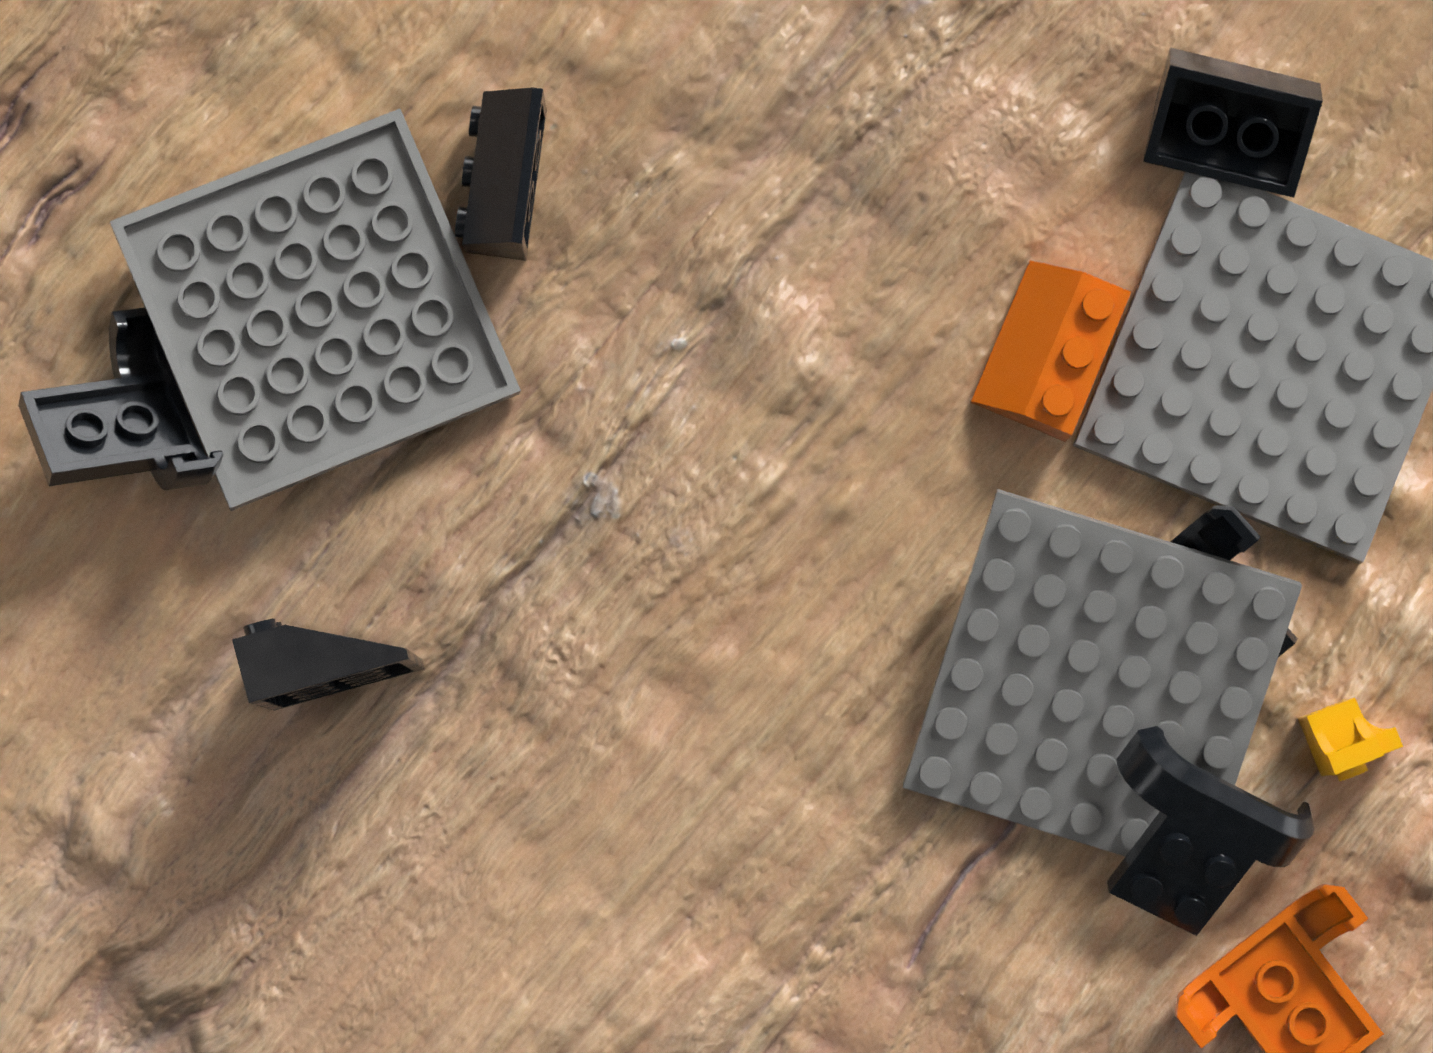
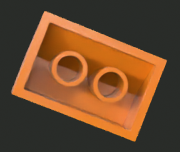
[970,260,1131,442]

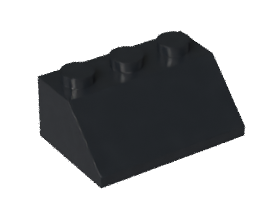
[1143,47,1323,198]
[455,87,547,261]

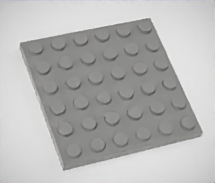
[110,109,521,511]
[1073,172,1433,564]
[903,489,1302,857]

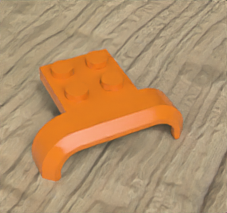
[1175,884,1384,1053]

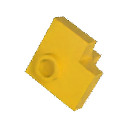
[1298,698,1403,782]

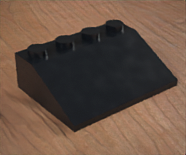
[232,619,425,711]

